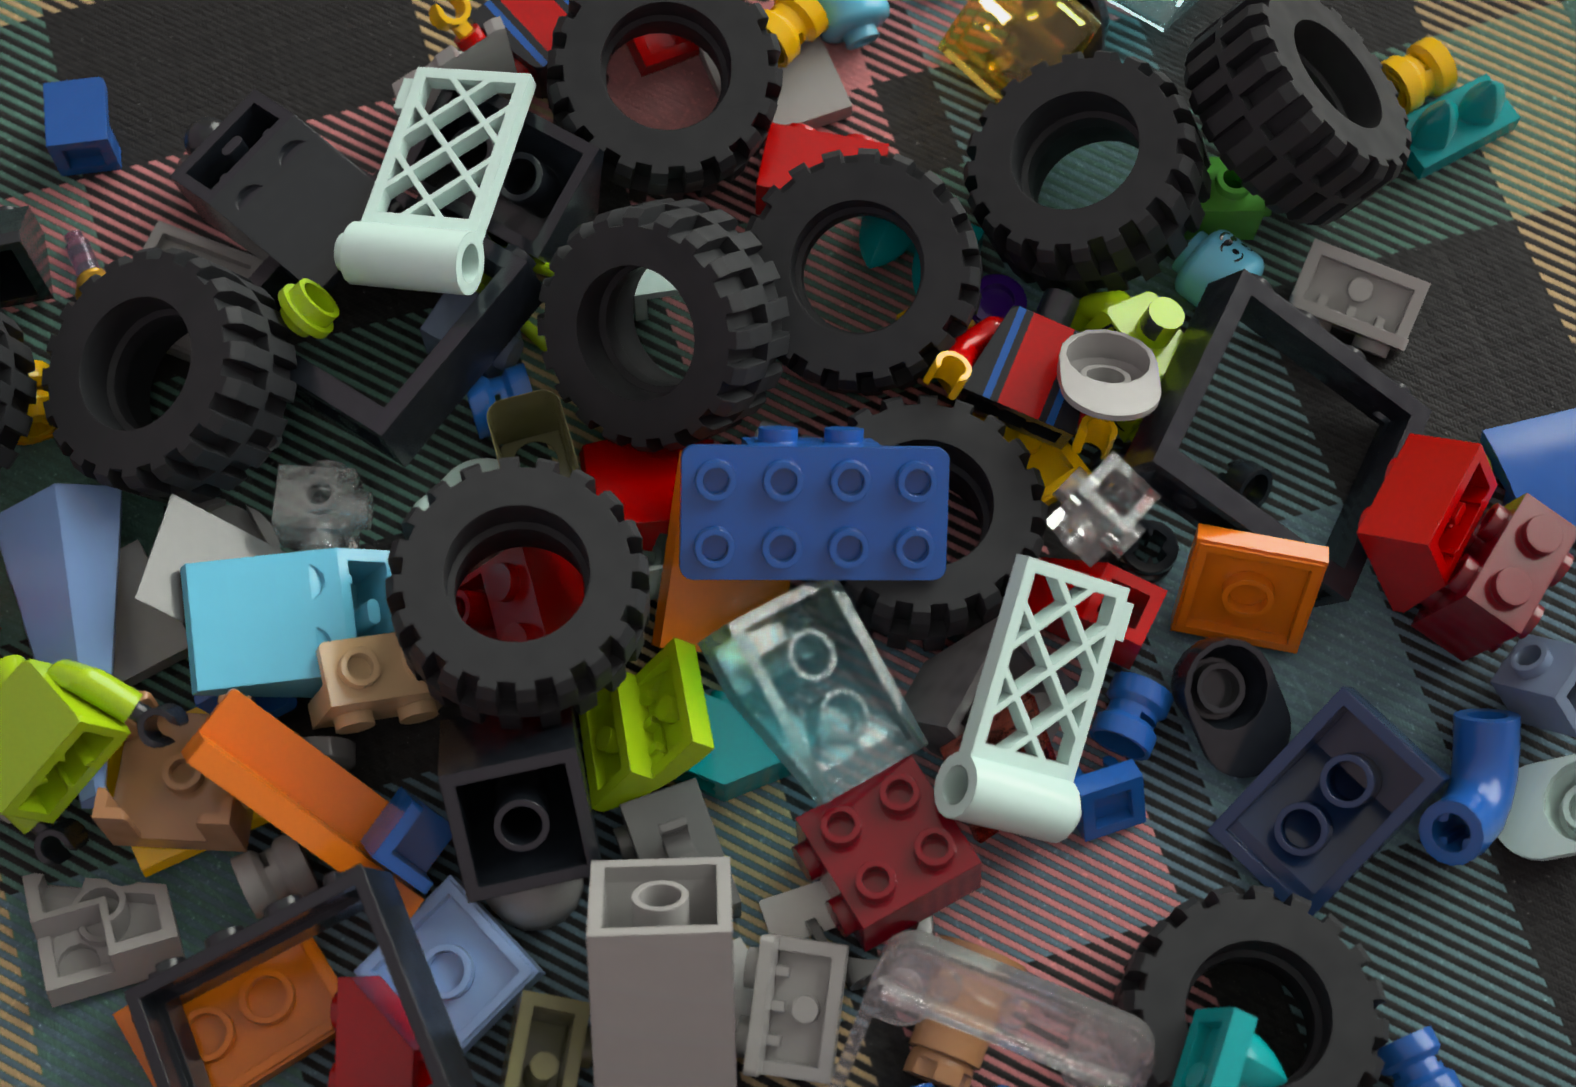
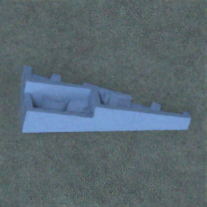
[0,483,123,809]

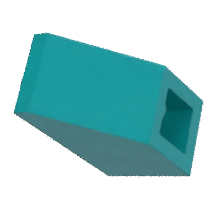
[672,690,817,802]

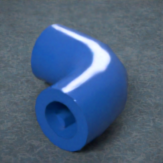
[1418,708,1521,866]

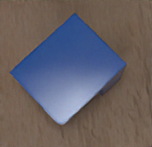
[43,77,122,176]
[360,787,452,895]

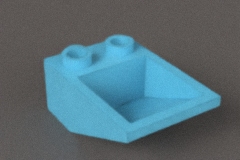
[180,548,395,698]

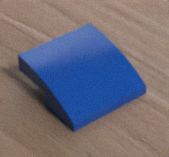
[1480,408,1576,526]

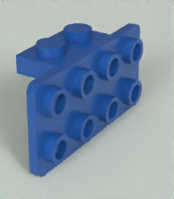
[679,426,950,580]

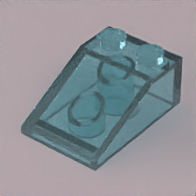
[698,580,929,806]

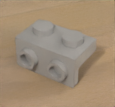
[1288,239,1431,359]
[735,934,850,1084]

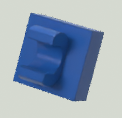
[1073,755,1146,842]

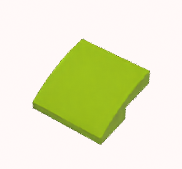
[578,637,715,812]

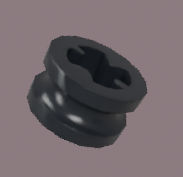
[1117,520,1179,583]

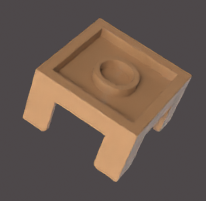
[91,691,254,852]

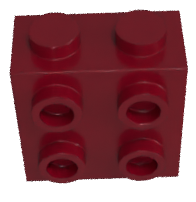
[1411,493,1576,662]
[792,755,982,952]

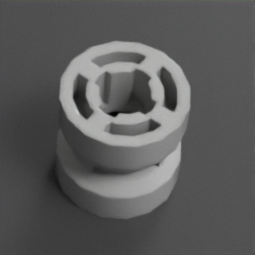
[230,833,320,919]

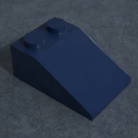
[1207,686,1451,916]

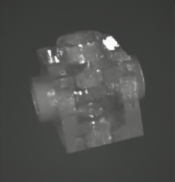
[1045,451,1161,568]
[271,460,373,551]

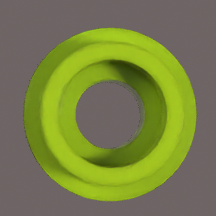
[278,278,339,339]

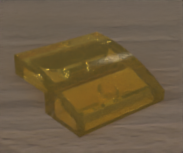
[937,0,1102,104]

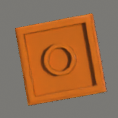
[1170,523,1329,654]

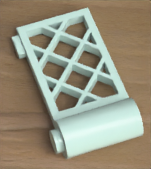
[334,67,537,295]
[934,554,1134,843]

